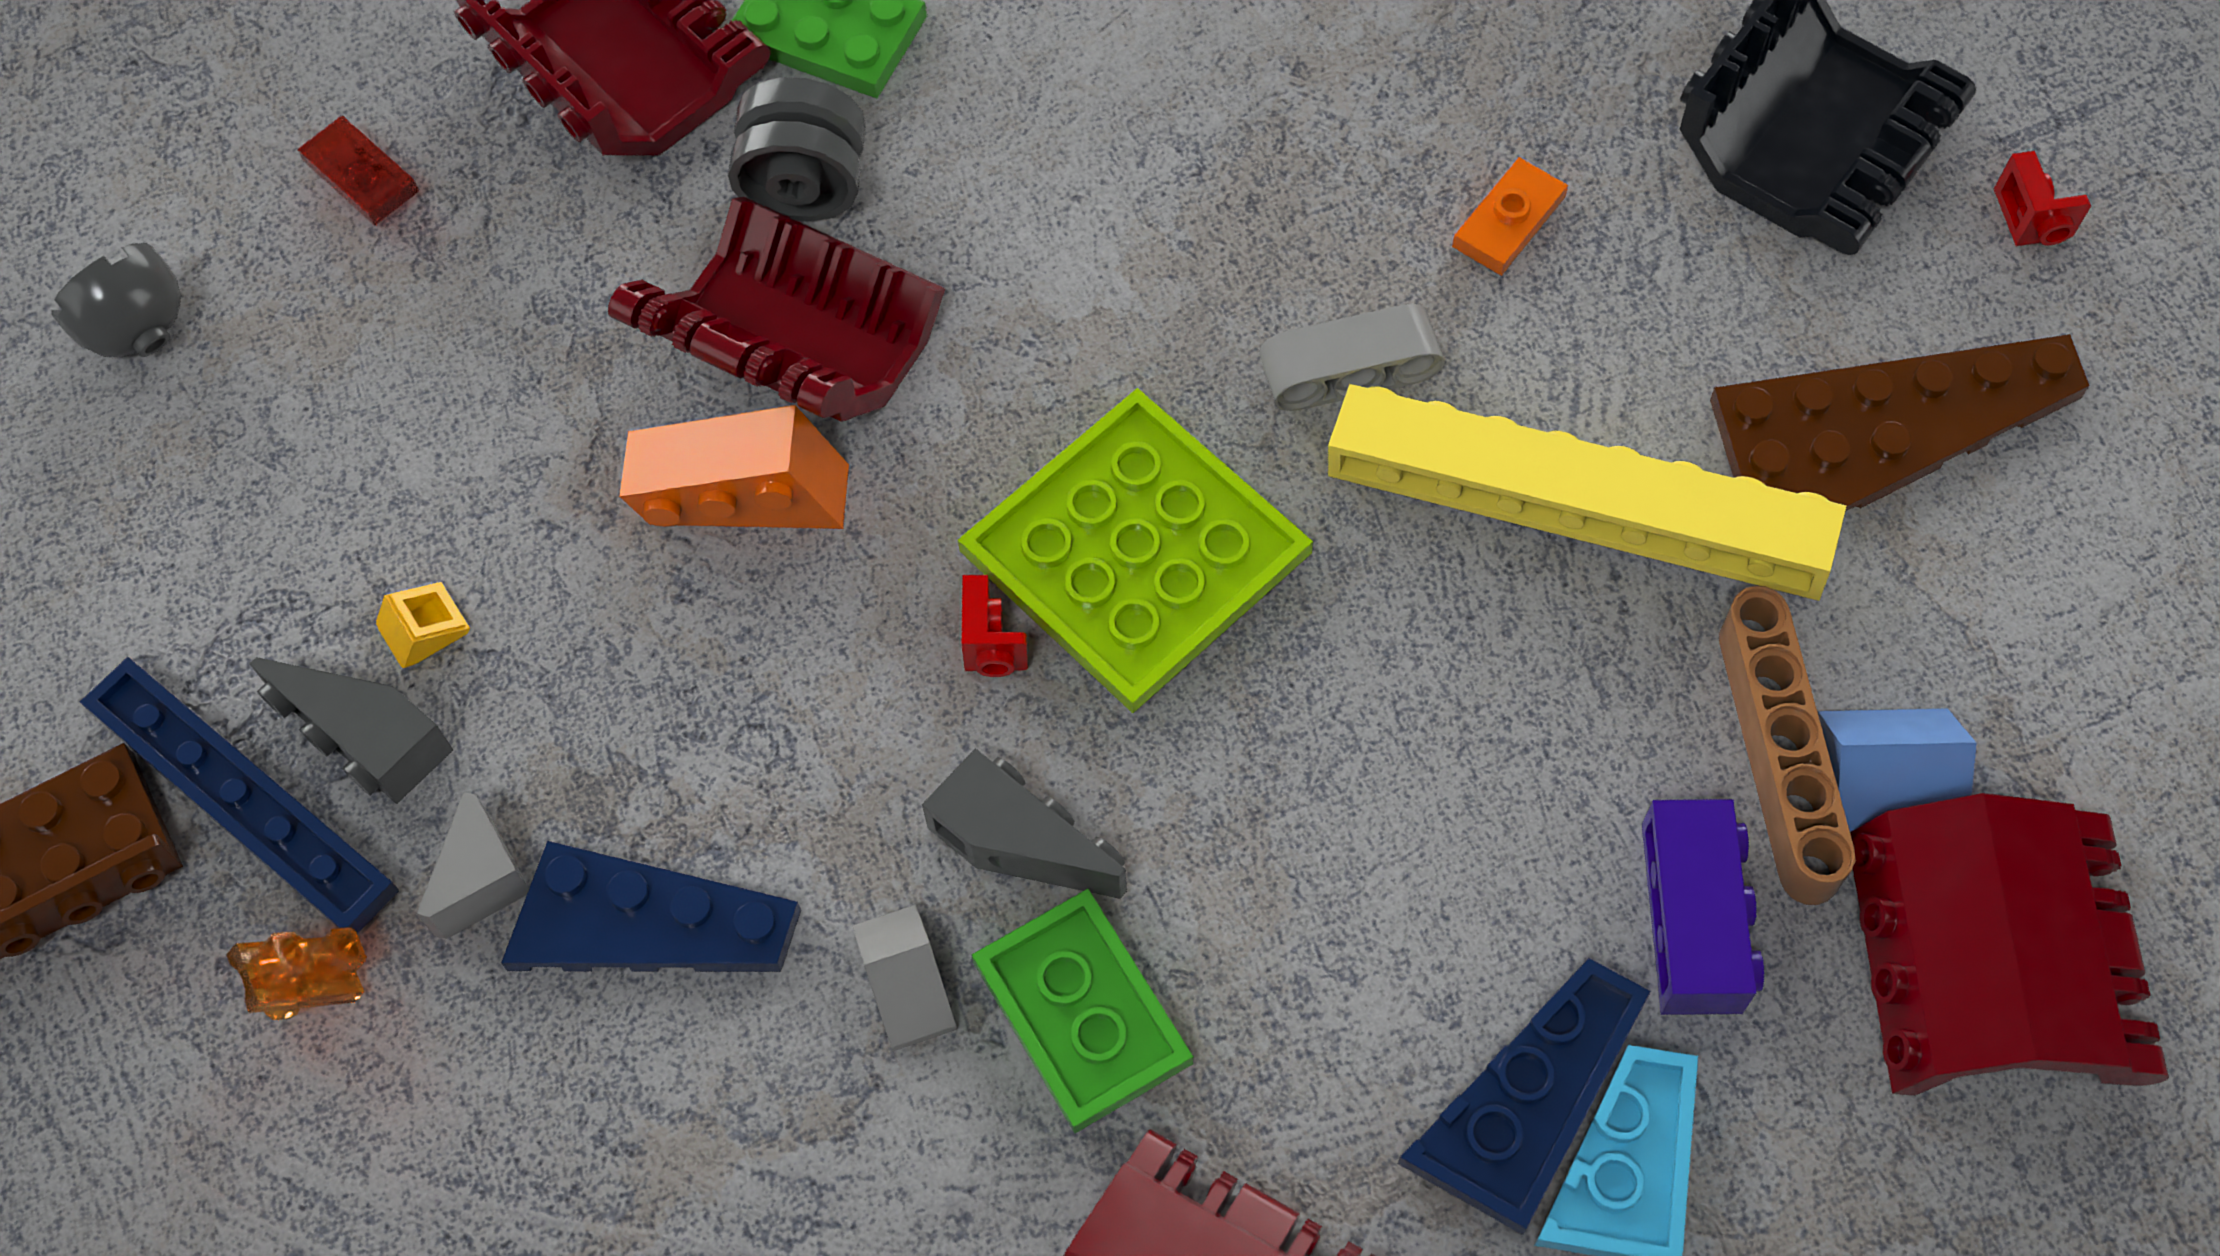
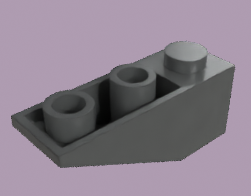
[249,657,453,804]
[922,748,1127,899]

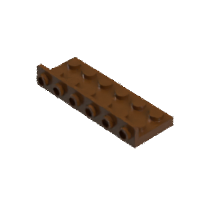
[0,743,183,959]

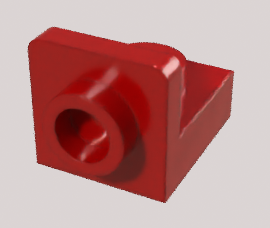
[1994,151,2091,246]
[961,575,1028,677]

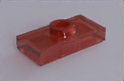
[297,115,419,226]

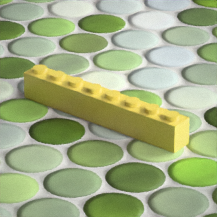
[1328,384,1847,601]

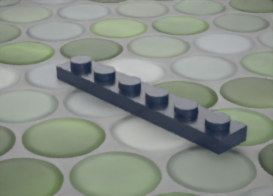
[79,656,399,940]

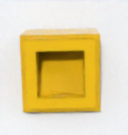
[376,582,470,668]

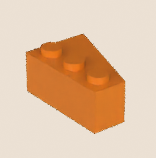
[619,405,849,529]

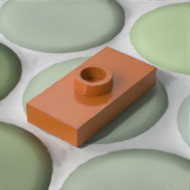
[1452,157,1568,276]

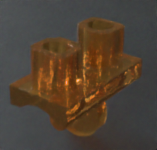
[226,927,367,1020]

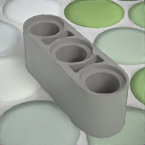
[1259,304,1445,411]

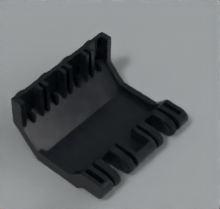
[1679,0,1976,255]

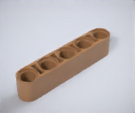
[1719,586,1855,905]

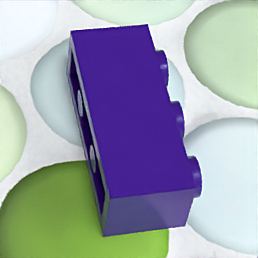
[1642,799,1764,1015]

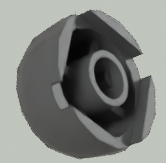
[51,243,181,358]

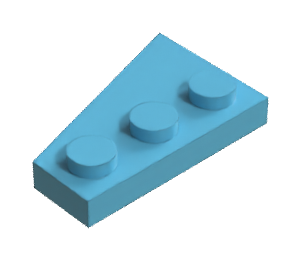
[1534,1045,1698,1256]

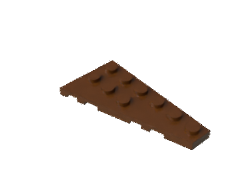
[1710,334,2090,511]

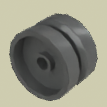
[728,77,866,222]

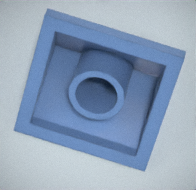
[1817,708,1977,832]

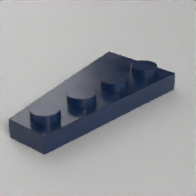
[501,841,801,972]
[1397,958,1651,1235]

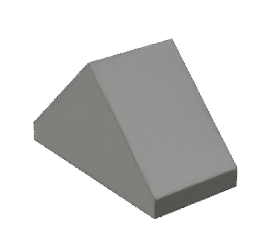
[417,792,529,939]
[853,904,957,1051]

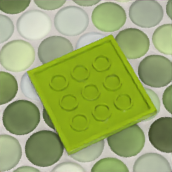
[958,388,1313,713]

